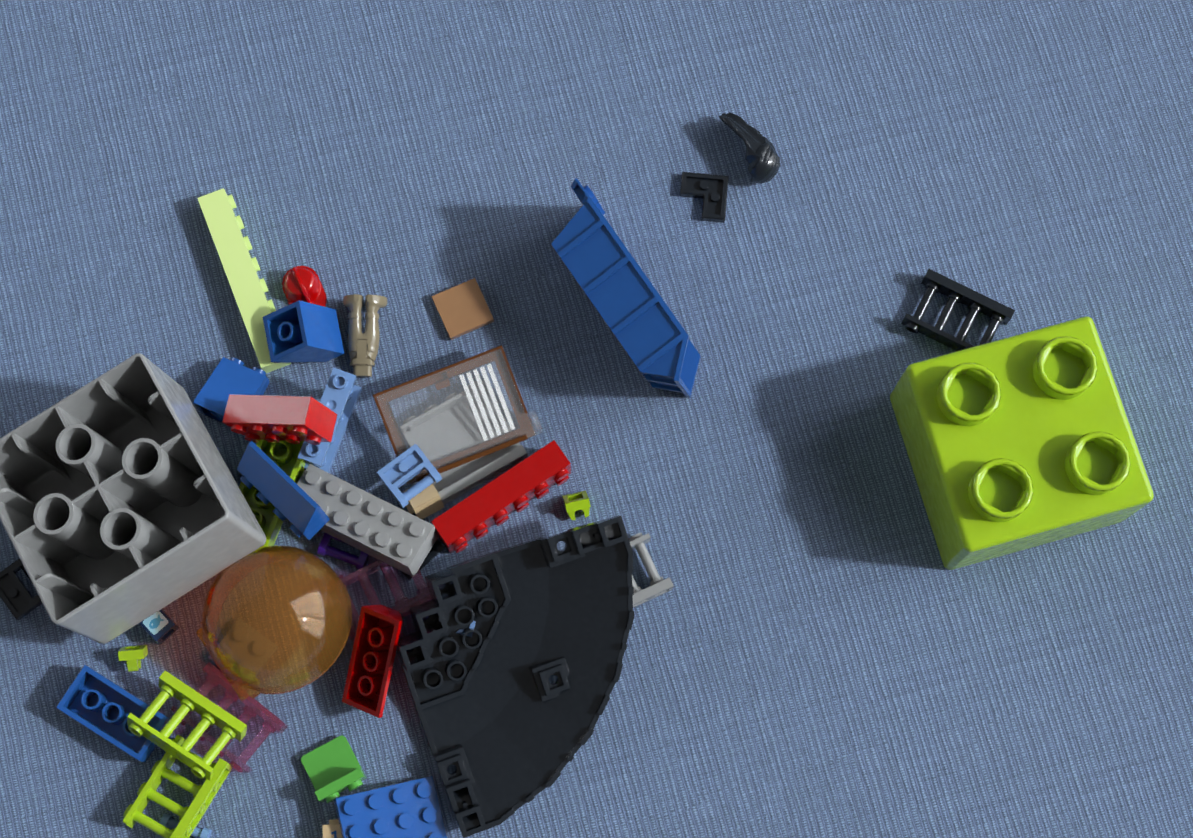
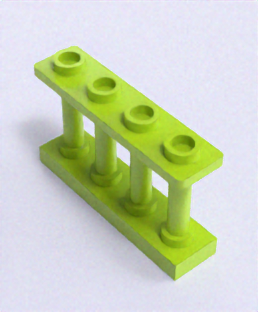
[122,734,233,838]

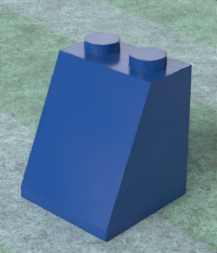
[263,300,344,363]
[193,357,270,423]

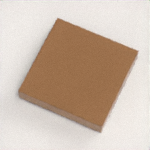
[432,278,494,340]

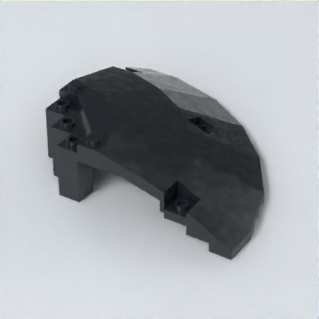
[396,515,634,838]

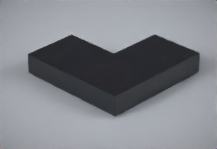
[680,172,729,223]

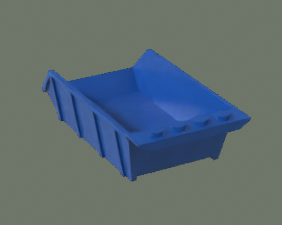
[551,178,701,398]

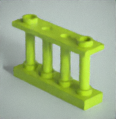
[127,671,247,781]

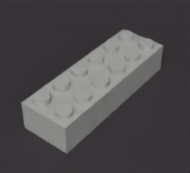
[297,464,439,577]

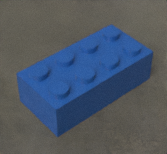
[56,665,171,763]

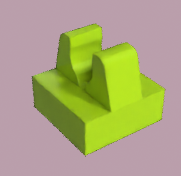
[562,490,591,520]
[118,645,148,672]

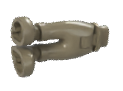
[343,294,388,377]

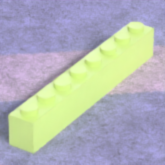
[197,188,291,373]

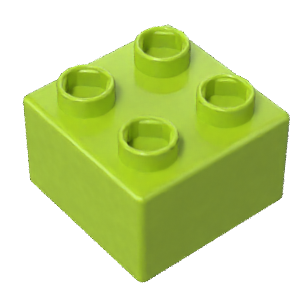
[890,316,1154,570]

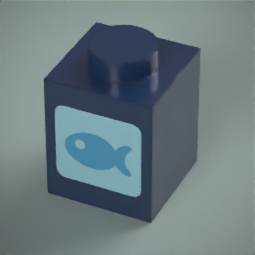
[140,609,179,644]

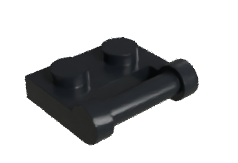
[0,558,42,621]

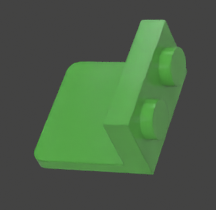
[301,735,367,804]

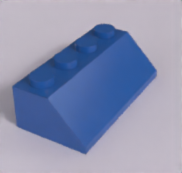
[237,441,330,540]

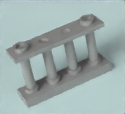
[629,533,674,608]

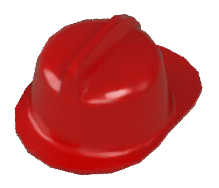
[282,266,327,307]

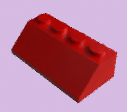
[342,604,402,718]

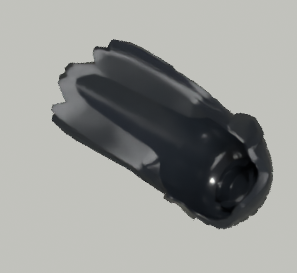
[719,112,780,184]

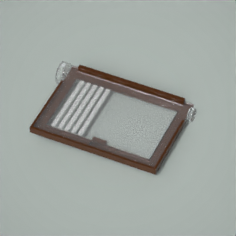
[373,345,543,485]

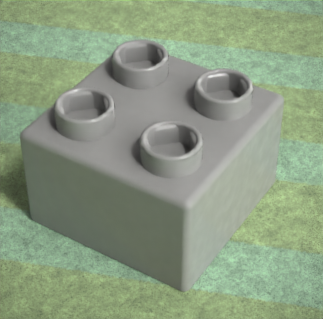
[0,353,266,644]

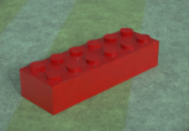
[431,440,571,554]

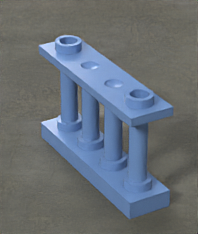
[297,367,362,473]

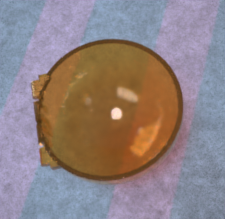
[196,545,352,700]

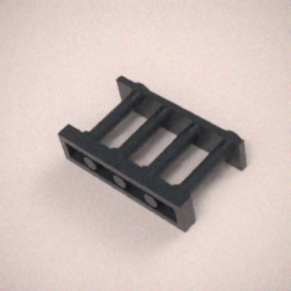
[901,269,1015,351]

